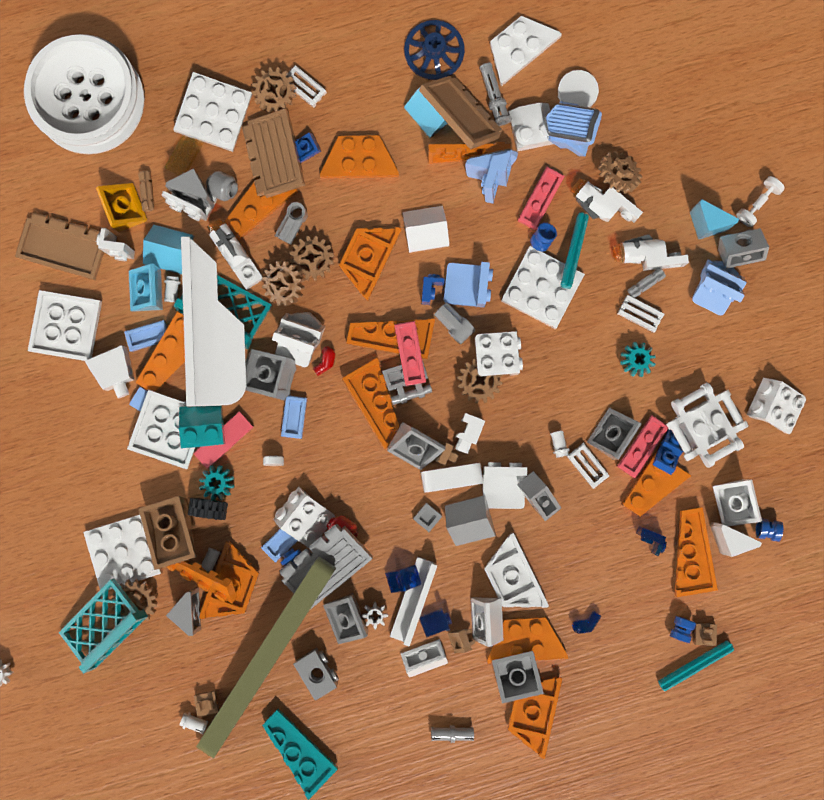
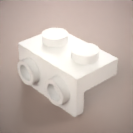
[97,228,135,261]

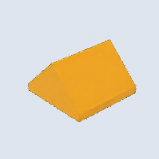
[96,183,147,232]

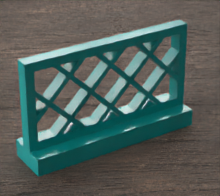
[174,275,272,349]
[59,578,148,674]

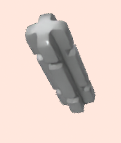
[628,268,666,298]

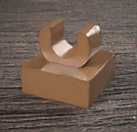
[434,440,459,465]
[693,623,717,646]
[448,629,475,653]
[194,690,220,717]

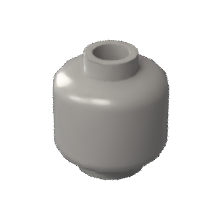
[206,171,238,201]

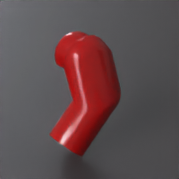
[313,346,336,376]

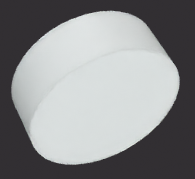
[263,456,284,466]

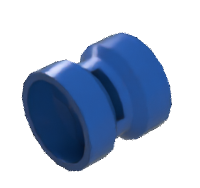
[530,223,557,252]
[756,518,783,542]
[669,616,696,643]

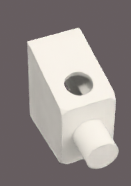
[85,345,134,398]

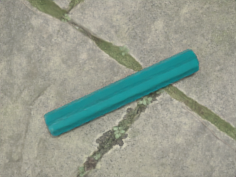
[560,212,589,289]
[658,640,734,691]

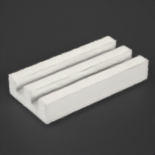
[288,65,327,108]
[617,295,664,333]
[567,443,609,489]

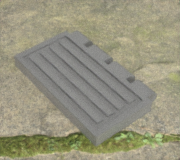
[279,524,373,609]

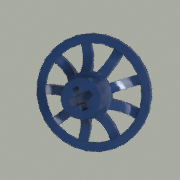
[404,20,465,80]

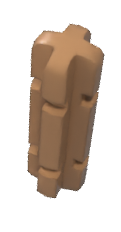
[138,171,154,212]

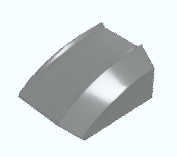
[245,349,296,400]

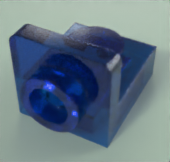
[636,526,667,556]
[385,565,421,593]
[419,608,452,638]

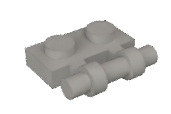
[382,361,432,405]

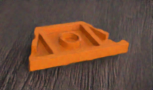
[320,135,399,179]
[339,227,402,301]
[199,541,260,619]
[487,617,568,664]
[507,676,562,759]

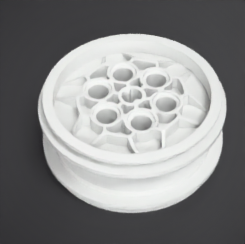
[24,34,145,154]

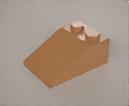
[139,496,196,570]

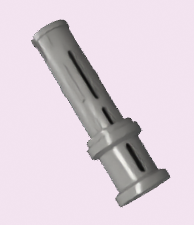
[479,63,512,126]

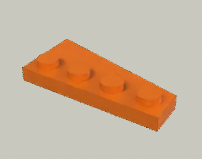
[135,311,185,392]
[346,319,435,360]

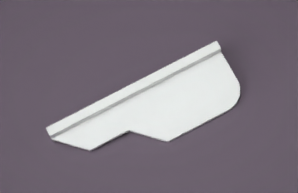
[181,237,246,407]

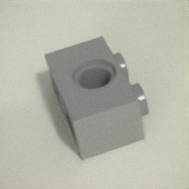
[718,228,769,269]
[517,472,561,521]
[293,648,339,701]

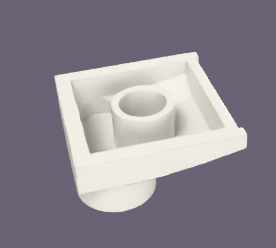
[508,103,553,152]

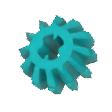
[620,342,656,377]
[199,466,235,501]

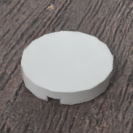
[558,70,599,108]

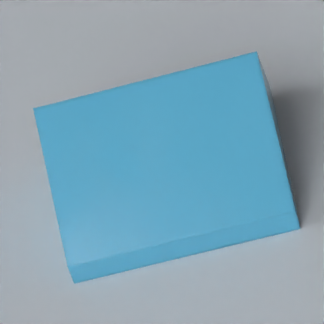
[404,87,448,138]
[690,200,739,240]
[143,225,194,274]
[129,264,163,311]

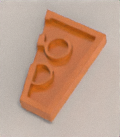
[622,453,691,517]

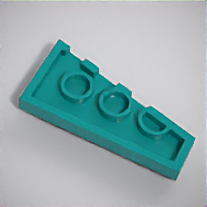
[262,709,338,800]

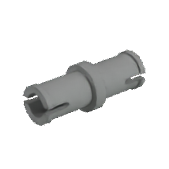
[431,725,474,743]

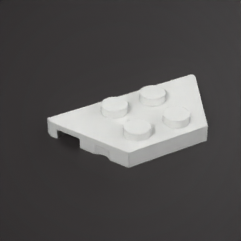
[490,16,562,86]
[484,533,549,608]

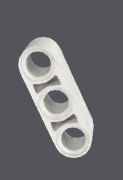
[421,463,483,493]

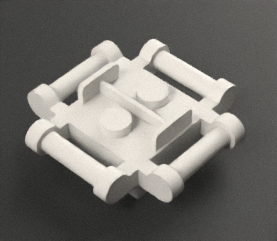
[666,382,749,468]

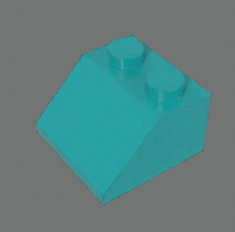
[179,405,226,449]

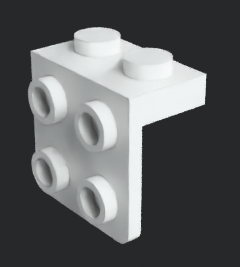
[162,191,217,221]
[475,331,523,376]
[747,378,806,434]
[483,462,527,509]
[273,487,335,548]

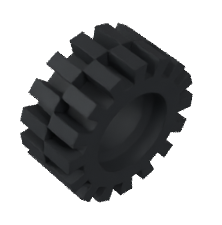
[188,498,228,520]

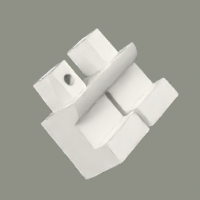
[455,413,485,454]

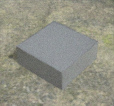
[413,503,442,532]

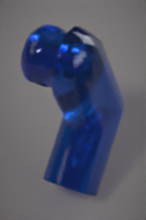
[572,611,602,634]

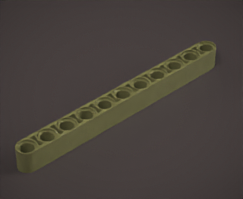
[196,556,336,759]

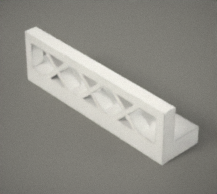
[390,557,437,646]

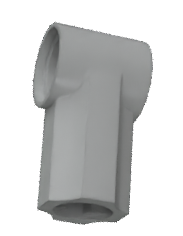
[275,202,308,245]
[434,302,476,345]

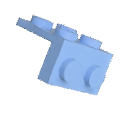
[444,262,493,308]

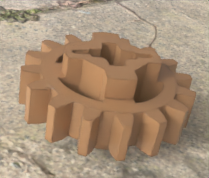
[252,67,297,113]
[598,151,642,194]
[289,236,334,281]
[262,261,306,306]
[457,359,502,403]
[111,579,158,624]

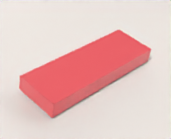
[518,167,565,231]
[394,321,426,386]
[193,412,254,469]
[617,415,668,478]

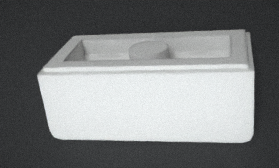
[401,639,448,677]

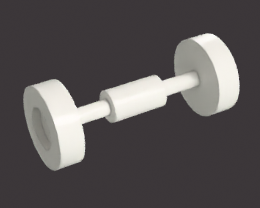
[736,176,785,227]

